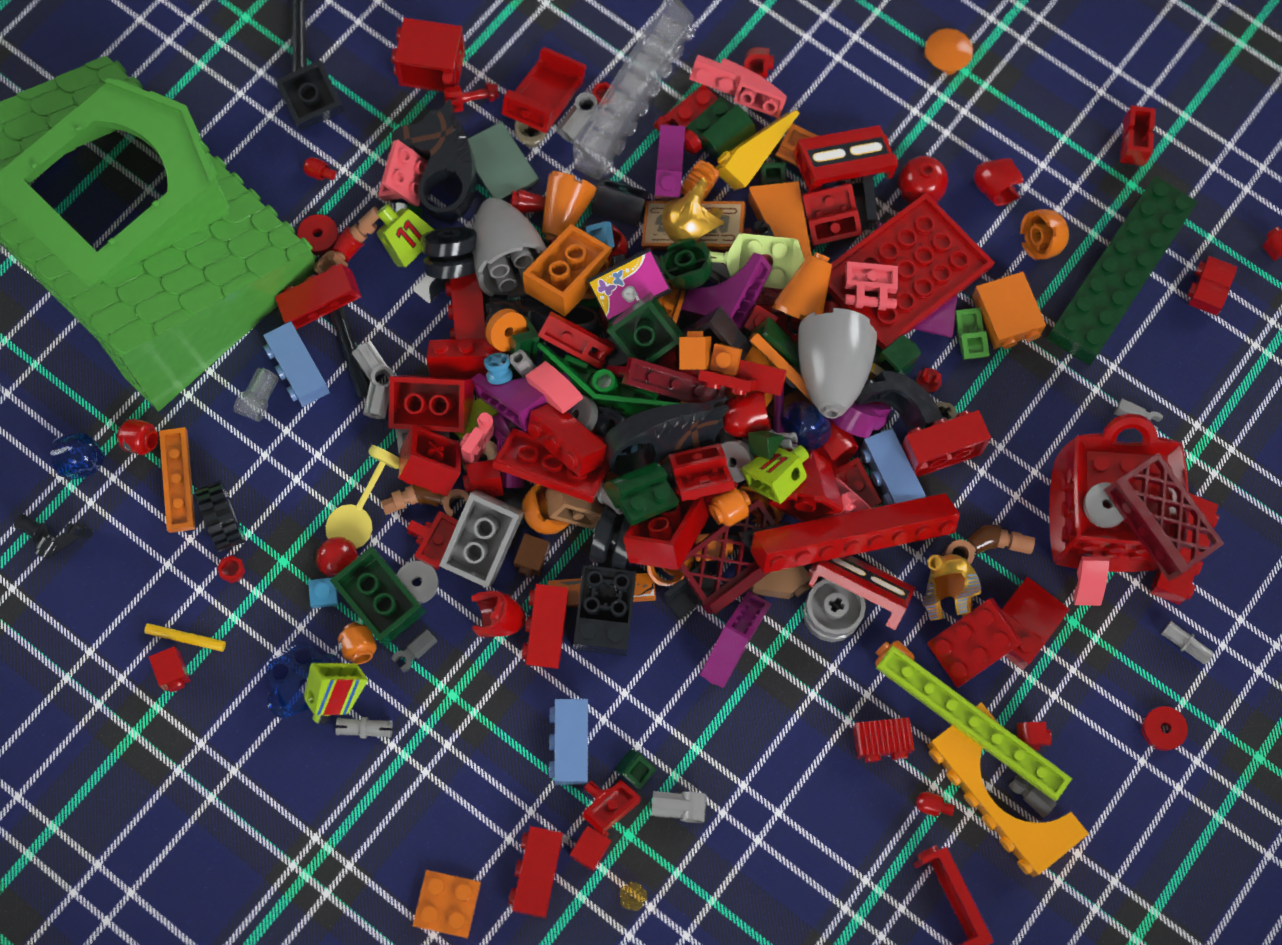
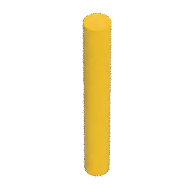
[144,623,226,652]

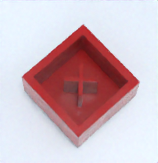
[398,425,461,497]

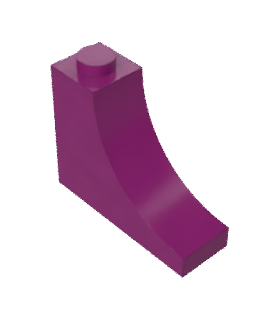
[655,125,685,201]
[681,253,772,330]
[471,371,571,431]
[700,591,771,688]

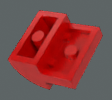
[802,182,862,246]
[668,443,735,501]

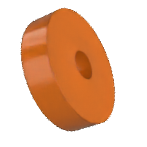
[486,309,527,352]

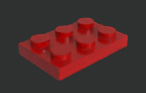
[927,598,1023,688]

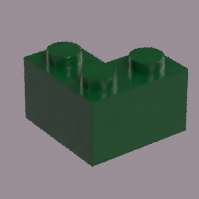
[873,334,922,376]

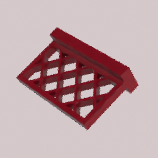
[605,357,726,403]
[1103,453,1224,581]
[679,499,776,615]

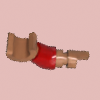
[314,206,380,274]

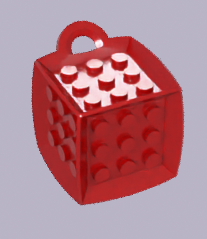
[1049,414,1188,572]

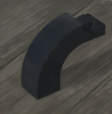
[855,371,944,431]

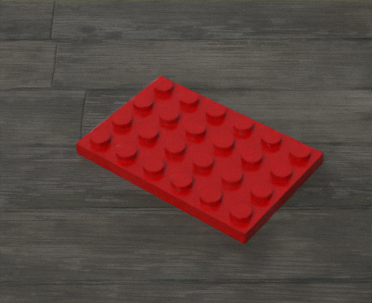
[827,193,995,350]

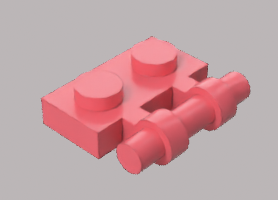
[844,261,898,311]
[460,412,494,465]

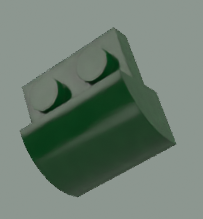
[686,97,756,161]
[603,462,679,526]

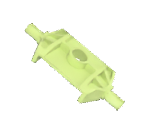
[709,233,805,289]

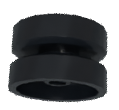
[420,227,477,279]
[589,505,631,570]

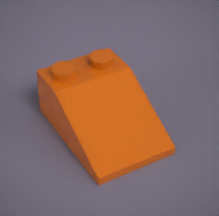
[523,224,612,316]

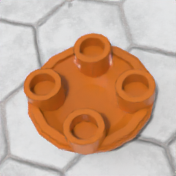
[924,28,973,75]

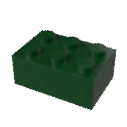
[330,546,427,646]

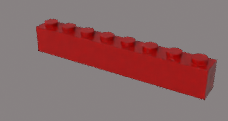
[751,493,960,574]

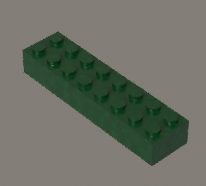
[1047,176,1198,366]

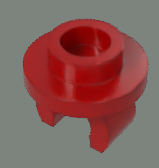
[916,368,942,393]

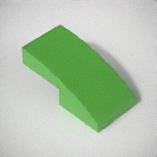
[955,308,990,360]

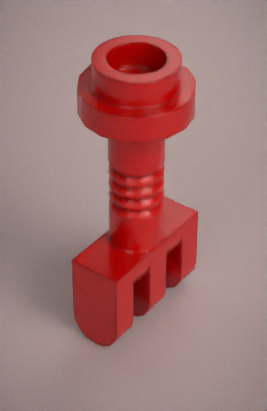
[444,82,499,113]

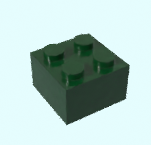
[607,292,683,363]

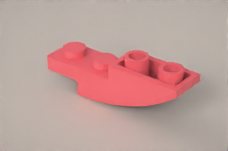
[689,55,787,118]

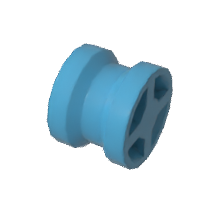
[484,353,513,385]

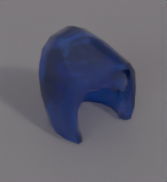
[781,401,832,450]
[51,432,105,479]

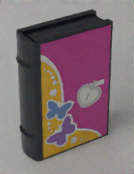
[587,248,672,322]

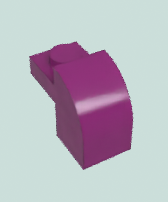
[831,402,891,438]

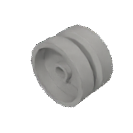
[803,579,866,642]

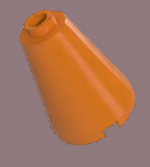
[542,171,597,242]
[772,252,832,320]

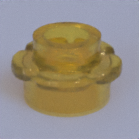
[620,882,647,911]

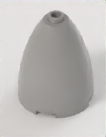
[472,198,547,299]
[798,308,877,419]

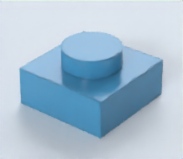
[586,222,615,248]
[308,577,339,609]

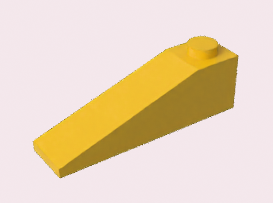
[716,110,799,191]

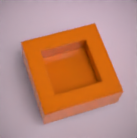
[709,343,742,376]

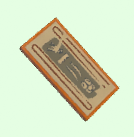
[641,201,746,251]

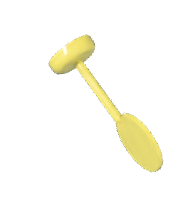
[325,445,400,550]

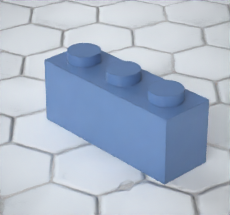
[263,321,330,407]
[860,428,926,505]
[549,699,588,785]

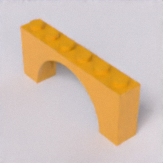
[927,702,1089,877]

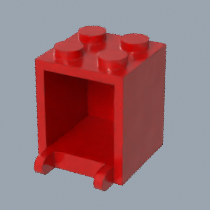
[391,18,466,92]

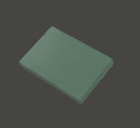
[468,121,539,201]

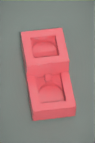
[525,361,583,413]
[1073,556,1109,606]

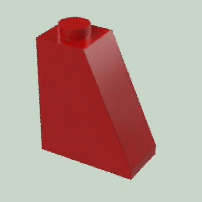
[767,451,844,522]

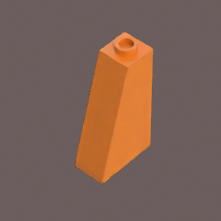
[748,181,812,259]

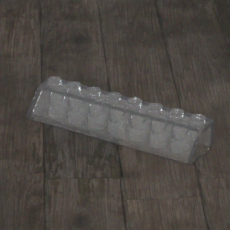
[573,0,696,181]

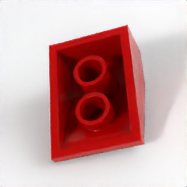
[1001,576,1070,671]

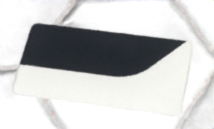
[413,275,450,303]

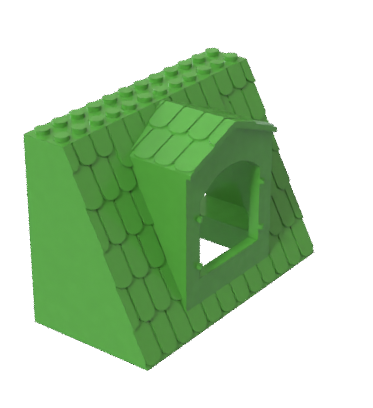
[0,56,316,412]

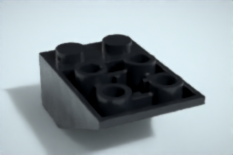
[573,565,637,656]

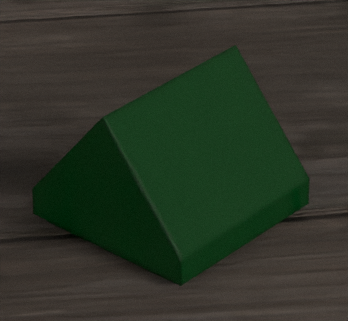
[748,430,784,460]

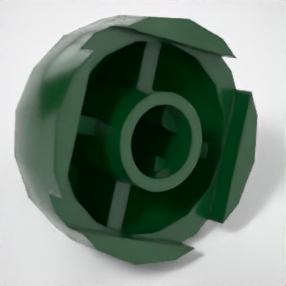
[660,238,712,290]

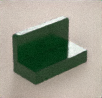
[509,317,540,379]
[749,317,800,368]

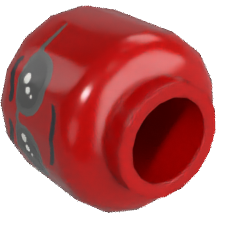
[117,419,158,455]

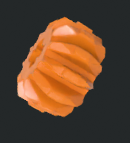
[681,160,719,201]

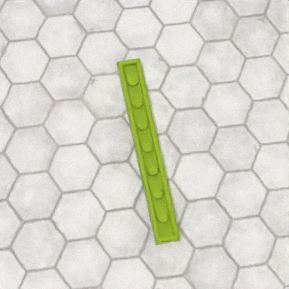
[876,645,1072,801]

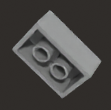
[439,490,524,588]

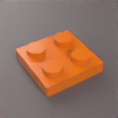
[413,870,481,939]

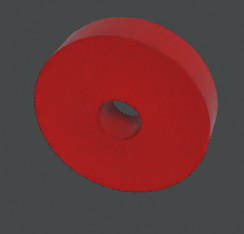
[297,214,339,255]
[1142,706,1188,751]

